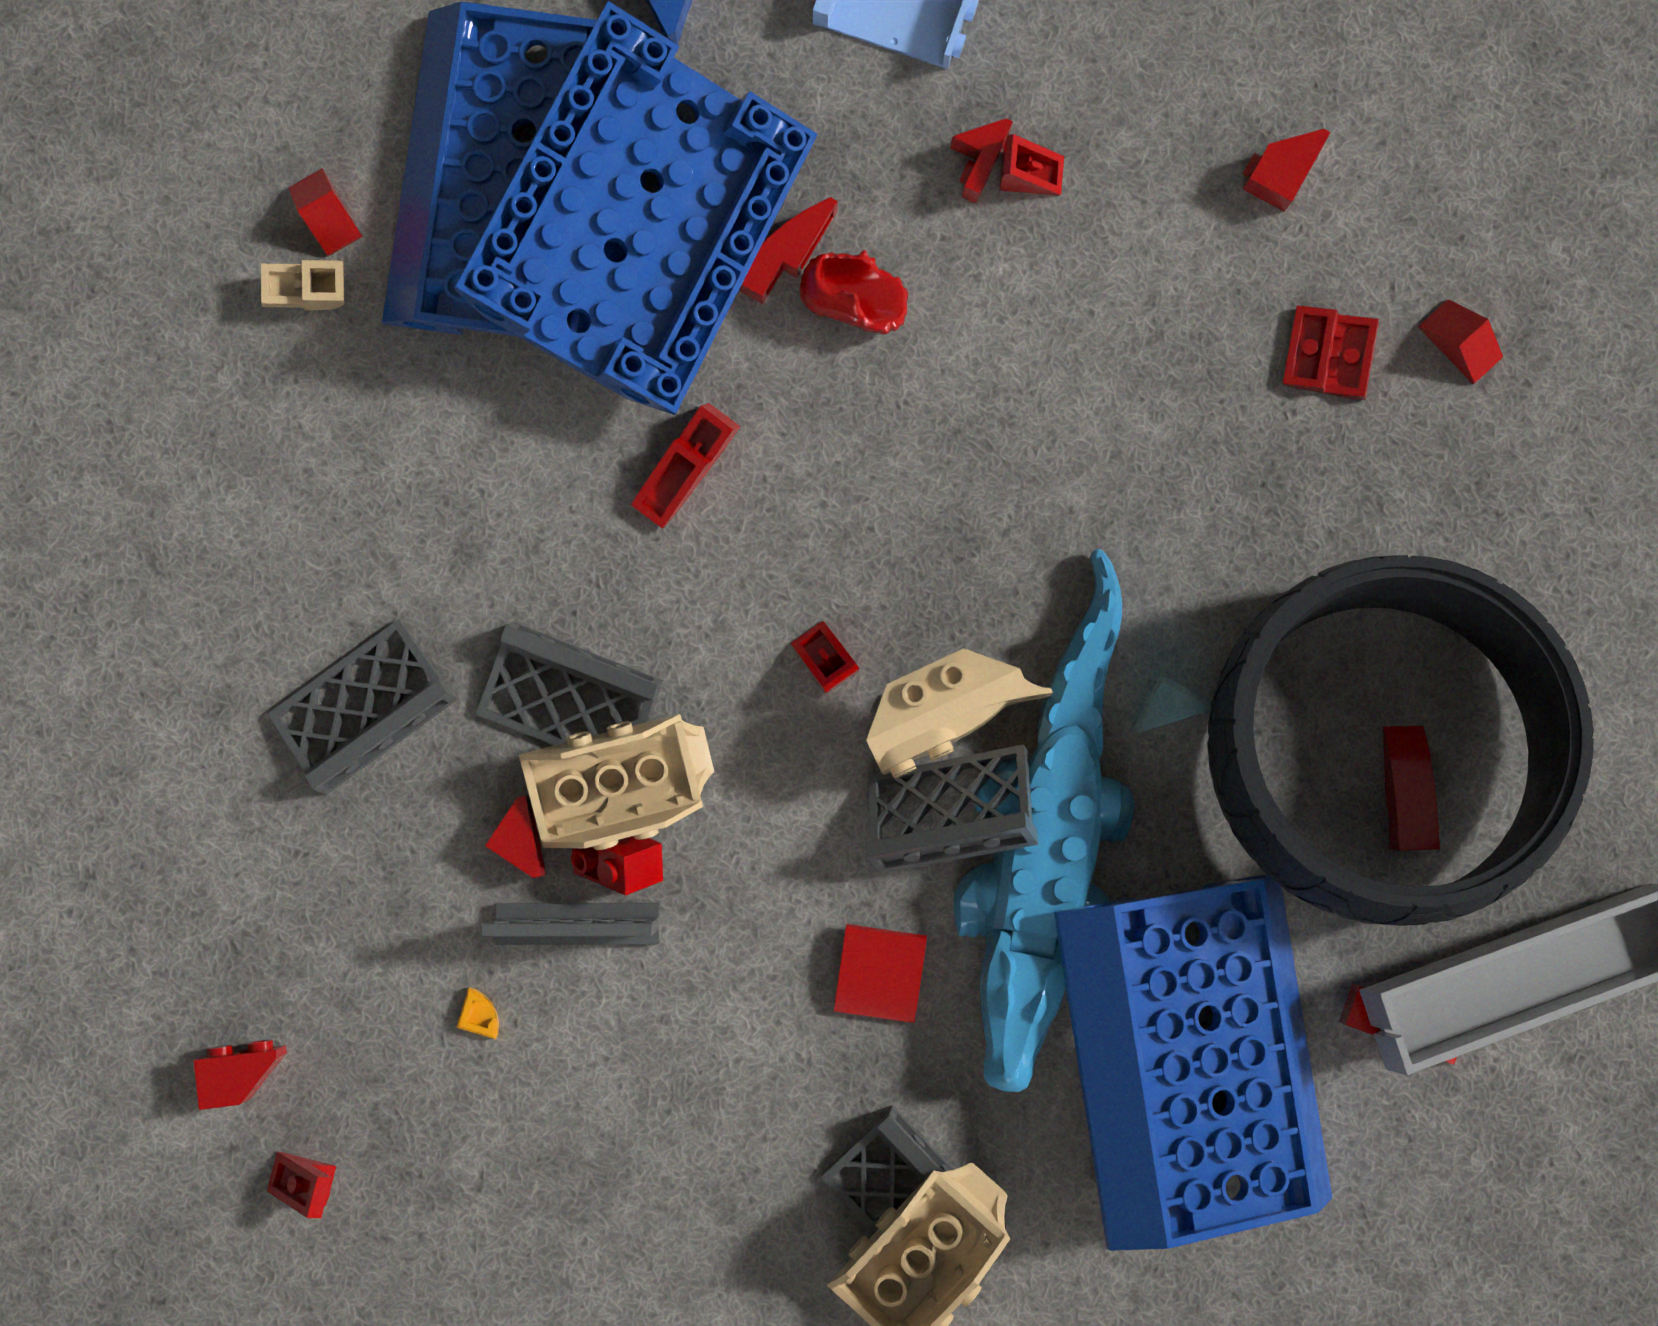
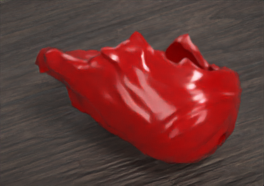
[799,250,908,335]

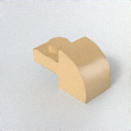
[261,260,344,311]

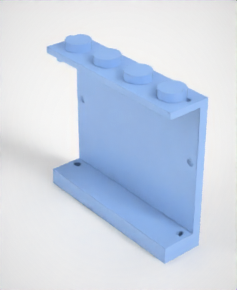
[813,0,979,69]

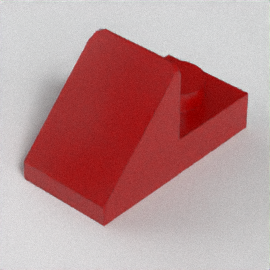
[950,118,1013,203]
[267,1151,336,1218]

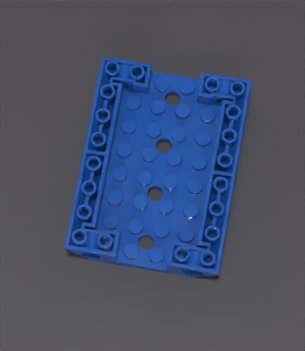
[382,1,647,336]
[454,1,818,415]
[1054,874,1332,1251]

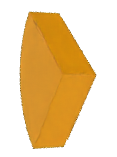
[456,987,499,1039]

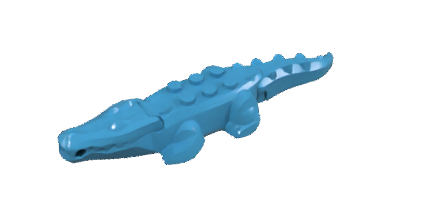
[953,549,1134,1092]

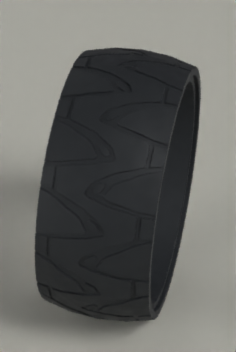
[1207,555,1594,926]

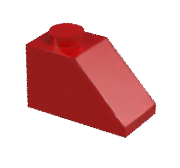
[1242,128,1331,212]

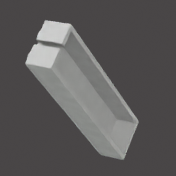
[1359,883,1658,1075]

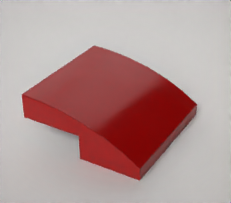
[1283,305,1379,401]
[834,924,927,1023]

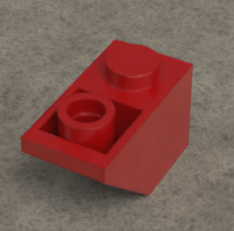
[571,836,663,896]
[193,1039,287,1110]

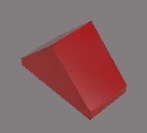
[999,134,1064,196]
[288,168,363,257]
[1418,299,1503,384]
[790,621,860,694]
[485,795,546,878]

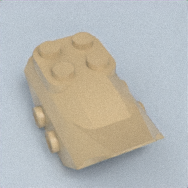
[866,648,1053,779]
[519,714,714,850]
[827,1163,1010,1326]

